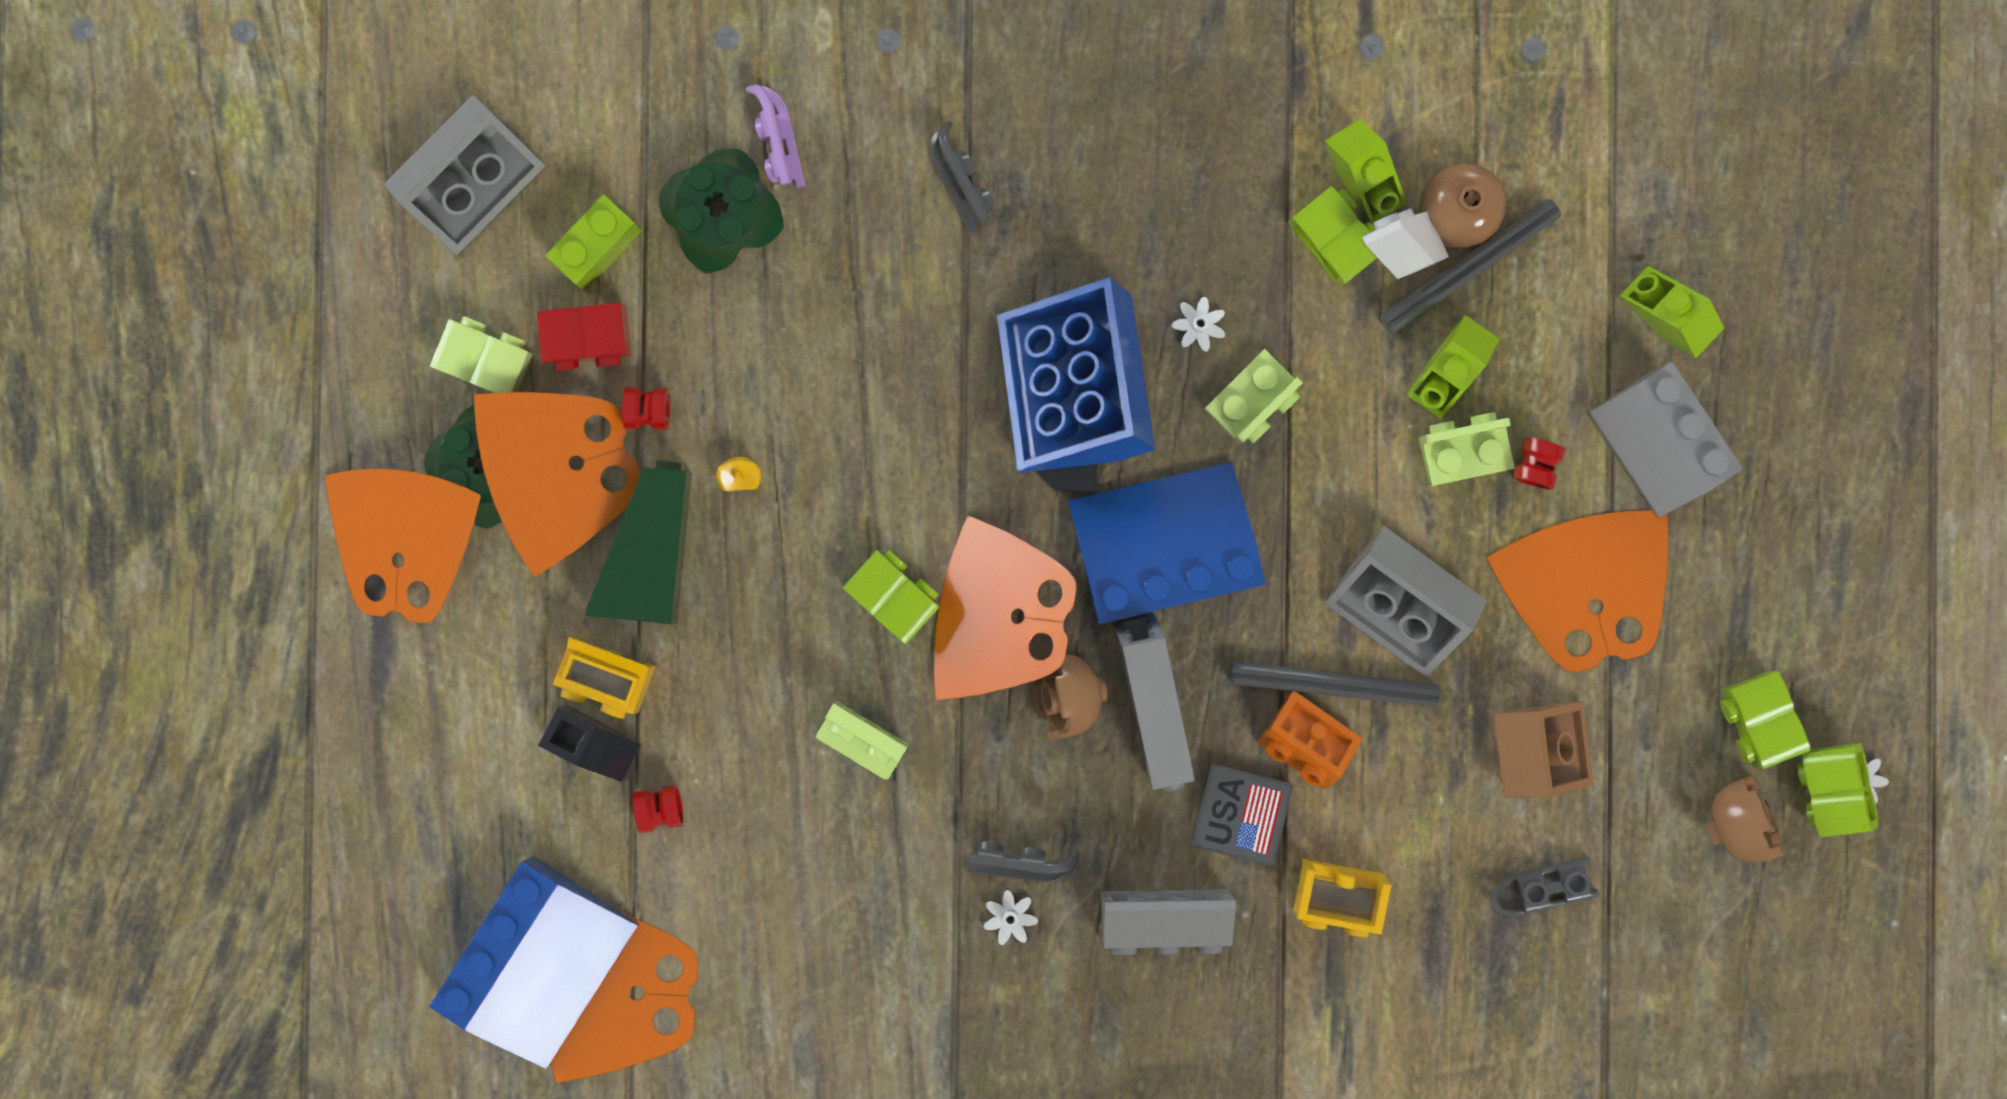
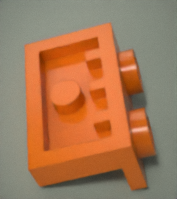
[1257,690,1363,789]

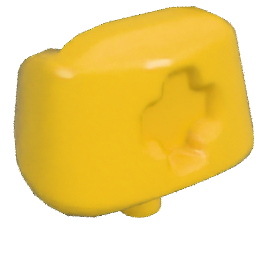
[716,457,761,491]

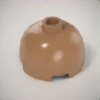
[1419,163,1507,250]
[1032,653,1107,741]
[1706,775,1785,863]

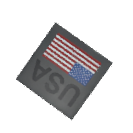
[1190,763,1294,867]

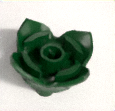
[659,148,784,274]
[424,406,502,529]

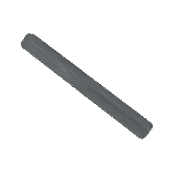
[1380,199,1561,333]
[1230,661,1440,707]

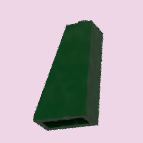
[586,460,692,624]

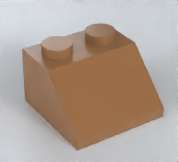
[1494,701,1594,799]

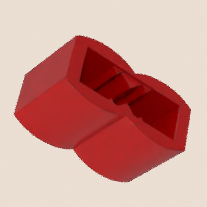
[537,303,632,372]

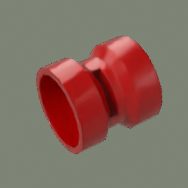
[622,387,671,430]
[1512,437,1566,490]
[633,785,684,834]

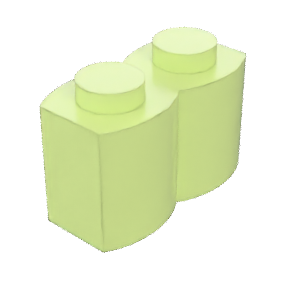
[430,316,533,393]

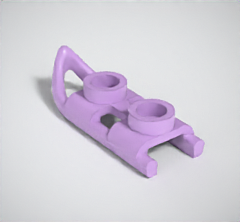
[746,84,806,188]

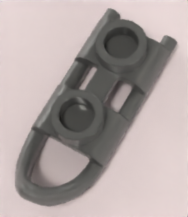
[930,122,994,234]
[967,842,1079,883]
[1490,856,1599,916]

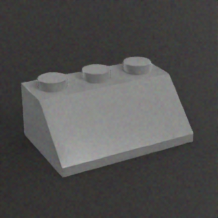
[383,95,545,255]
[1588,362,1743,518]
[1324,526,1487,677]
[1101,889,1236,955]

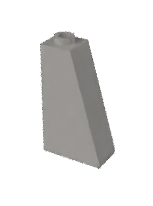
[1113,613,1195,791]

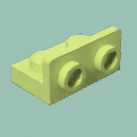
[1204,349,1303,445]
[1419,412,1515,487]
[816,701,909,780]

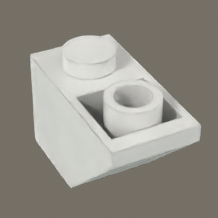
[1362,208,1449,279]

